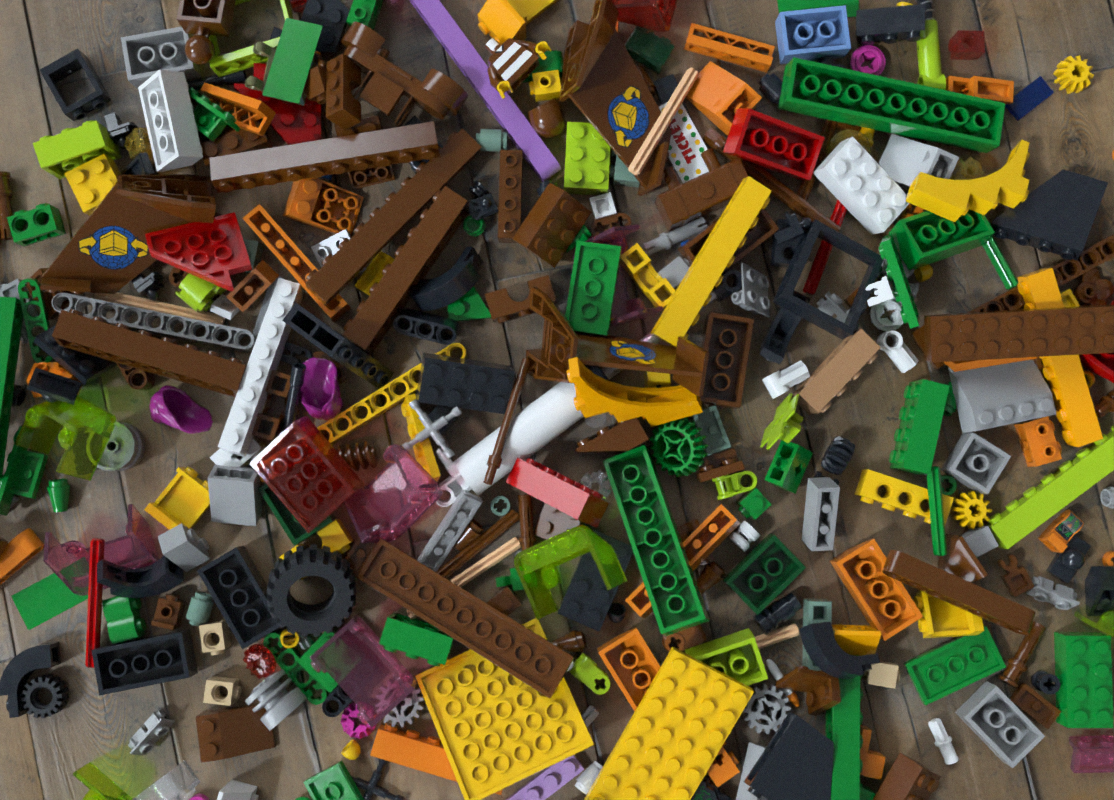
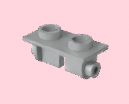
[816,291,859,324]
[1026,576,1080,610]
[128,710,175,755]

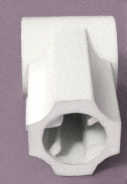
[877,331,919,373]
[762,360,810,399]

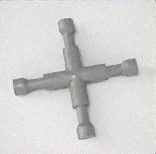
[402,399,462,459]

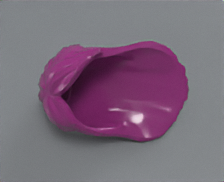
[301,357,343,421]
[149,385,213,434]

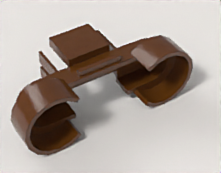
[341,22,468,127]

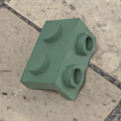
[689,405,731,456]

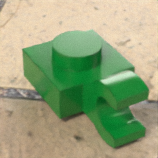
[495,564,535,591]

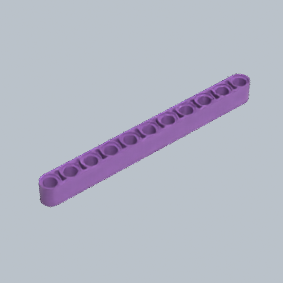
[409,0,561,182]

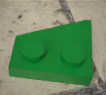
[448,286,492,322]

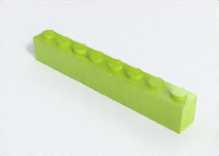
[986,425,1114,549]

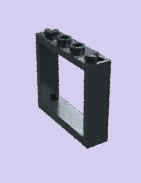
[773,219,883,339]

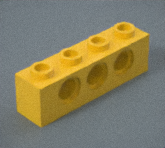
[854,469,954,524]

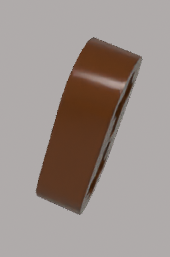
[590,213,631,240]

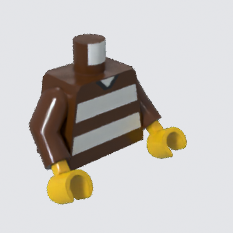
[485,38,552,99]

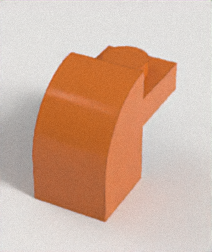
[860,725,886,780]

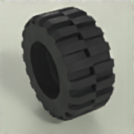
[267,544,356,637]

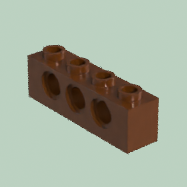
[498,150,523,243]

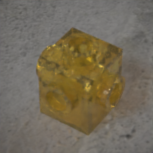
[125,127,153,160]
[950,157,985,180]

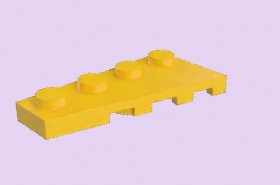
[401,394,441,492]

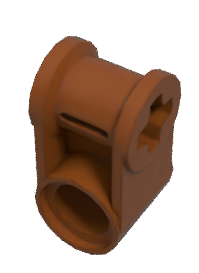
[662,624,707,652]

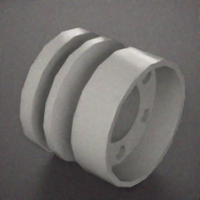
[245,669,307,731]

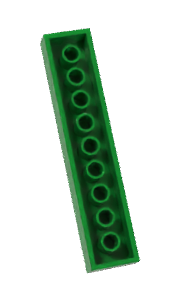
[778,57,1005,153]

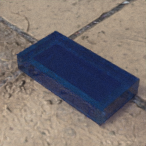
[1005,76,1054,121]

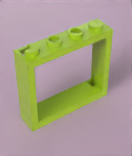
[209,0,294,77]

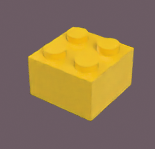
[64,154,121,216]

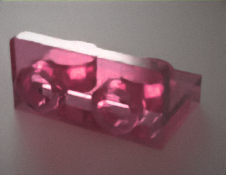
[1069,735,1114,773]

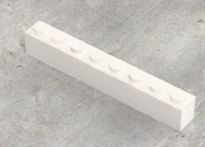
[218,278,304,457]

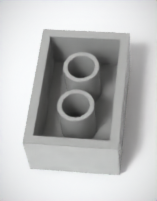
[121,27,202,89]
[955,681,1045,768]

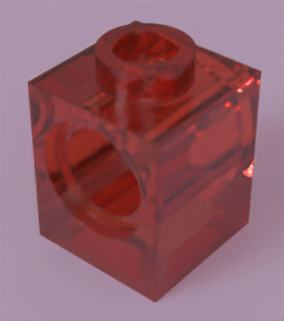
[948,30,985,60]

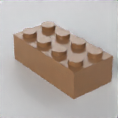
[792,329,881,415]

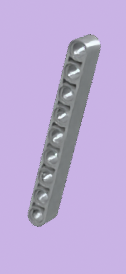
[52,293,256,353]

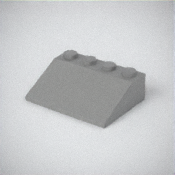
[948,359,1056,433]

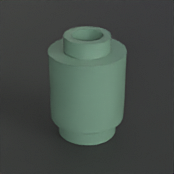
[476,129,508,152]
[186,591,214,626]

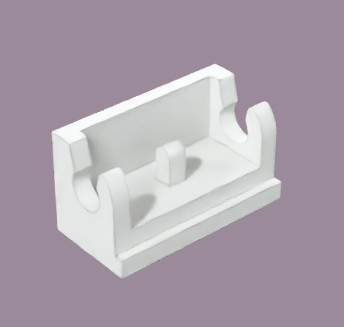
[866,276,895,307]

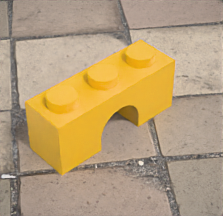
[620,243,675,312]
[279,519,354,580]

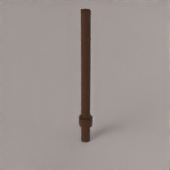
[483,358,531,485]

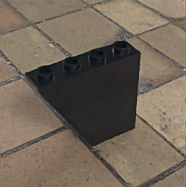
[991,169,1108,261]
[282,303,394,389]
[744,712,834,800]

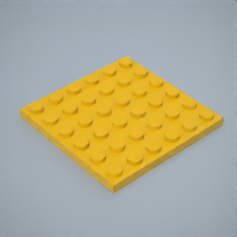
[415,618,595,800]

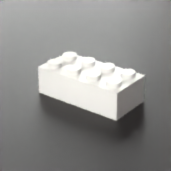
[813,136,909,235]

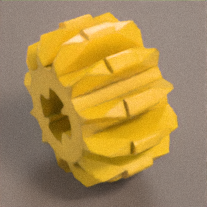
[1053,55,1094,94]
[951,491,992,529]

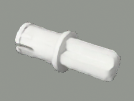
[928,718,959,765]

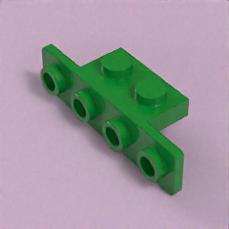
[188,87,241,142]
[0,426,48,516]

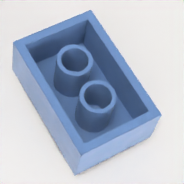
[775,5,851,64]

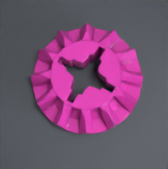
[850,45,885,76]
[340,702,377,739]

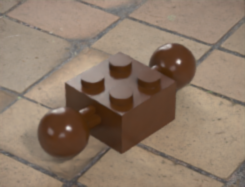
[176,0,236,65]

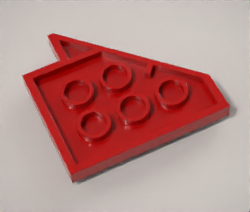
[234,63,321,145]
[145,212,252,291]

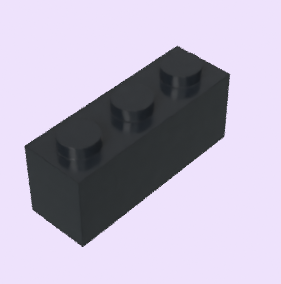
[856,4,926,45]

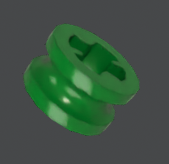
[941,475,957,495]

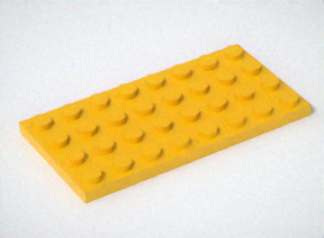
[584,647,754,800]

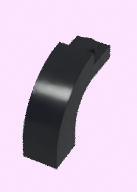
[410,246,484,311]
[759,290,810,365]
[97,556,184,598]
[799,622,880,679]
[0,641,61,718]

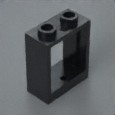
[39,48,111,121]

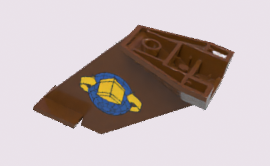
[559,0,672,196]
[41,174,216,294]
[525,287,709,397]

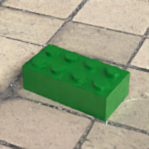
[888,209,995,271]
[889,379,950,474]
[1054,632,1113,728]

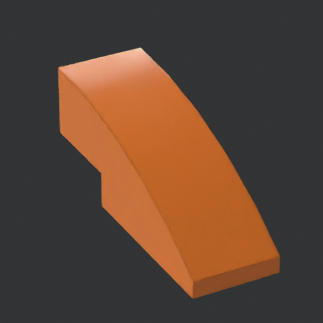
[946,76,1014,104]

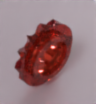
[243,644,276,679]

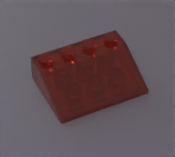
[250,416,365,533]

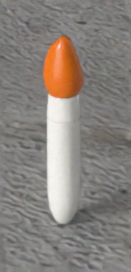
[766,659,800,707]

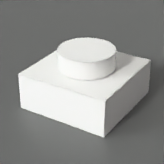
[589,192,617,220]
[210,294,240,320]

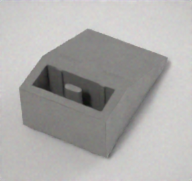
[878,134,959,190]

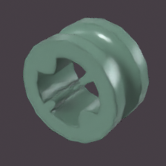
[490,496,511,516]

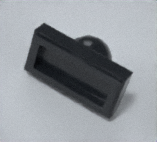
[122,152,159,175]
[27,367,82,405]
[1046,535,1091,583]

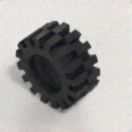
[21,674,69,718]

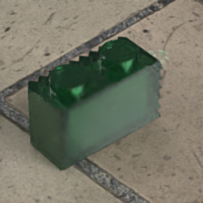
[625,24,675,75]

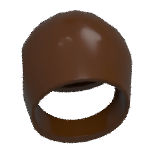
[528,97,565,139]

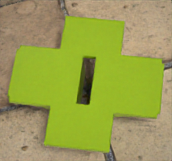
[760,393,803,450]

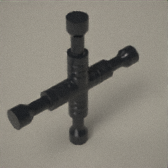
[351,758,404,800]

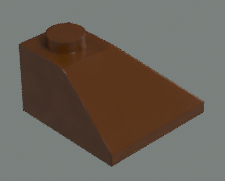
[938,534,988,583]

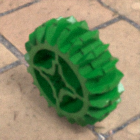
[649,417,709,477]

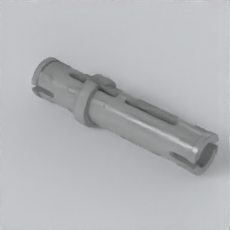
[642,217,707,257]

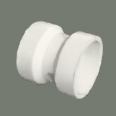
[729,521,760,552]

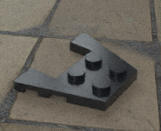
[270,0,350,53]

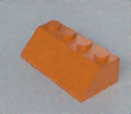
[830,539,923,641]
[597,628,661,712]

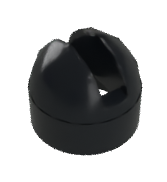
[607,603,626,623]

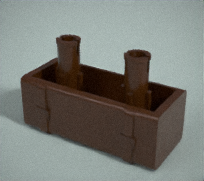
[655,148,748,232]

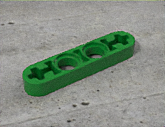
[18,278,53,363]
[263,631,329,705]

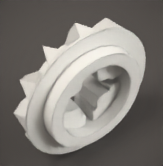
[869,299,904,332]

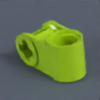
[712,471,757,500]
[569,652,610,695]

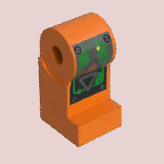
[1038,509,1084,553]

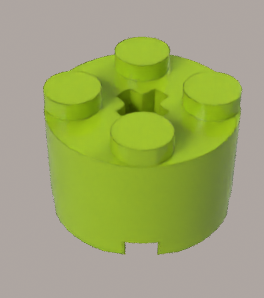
[175,273,226,312]

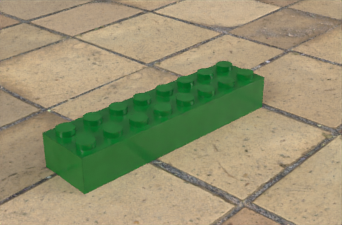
[603,445,710,636]

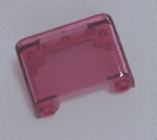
[342,444,443,543]
[309,614,416,727]

